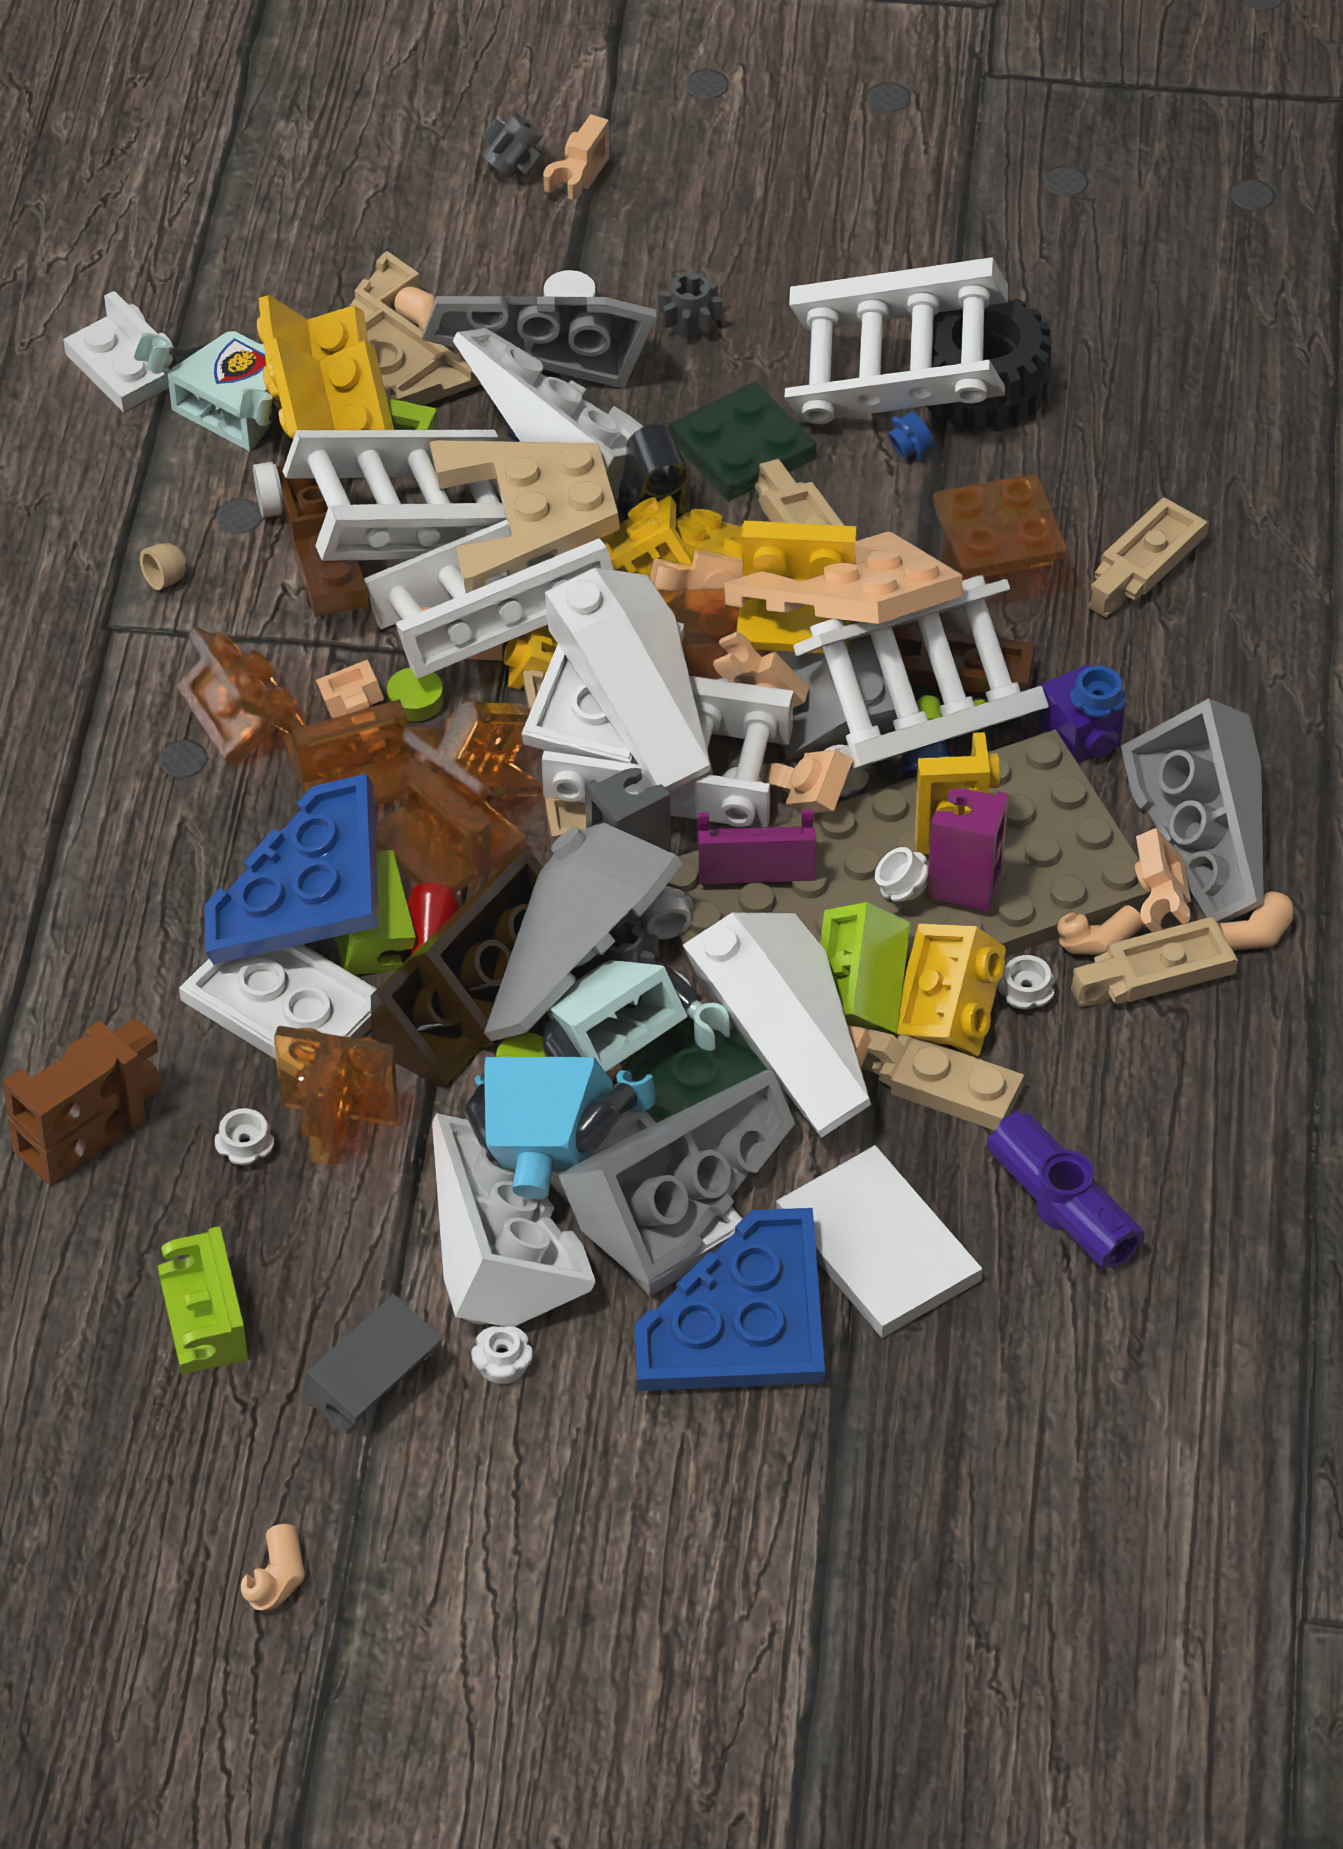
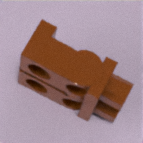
[2,1018,162,1186]

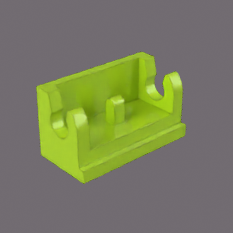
[335,850,416,977]
[820,902,911,1034]
[157,1226,248,1374]

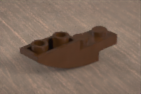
[277,465,369,616]

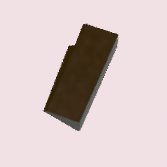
[370,847,543,1087]

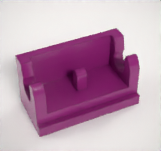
[927,788,1009,912]
[697,809,816,884]

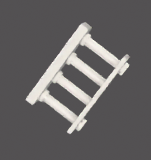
[785,257,1008,424]
[283,430,507,561]
[364,520,614,679]
[793,575,1049,771]
[542,676,793,828]

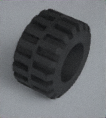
[926,298,1052,431]

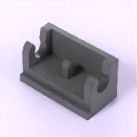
[585,768,671,852]
[301,1293,443,1433]

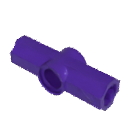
[987,1111,1144,1270]

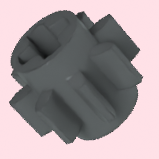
[481,113,545,177]
[658,273,723,338]
[588,918,659,972]

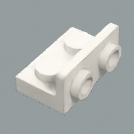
[63,291,174,412]

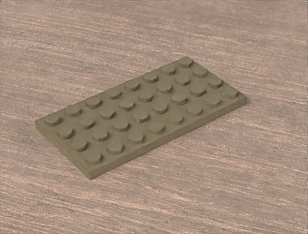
[666,729,1151,1051]

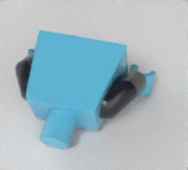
[465,1057,656,1199]

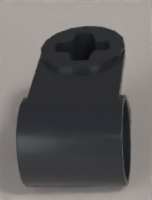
[619,424,689,520]

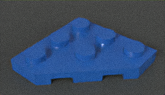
[204,774,380,965]
[634,1208,825,1391]

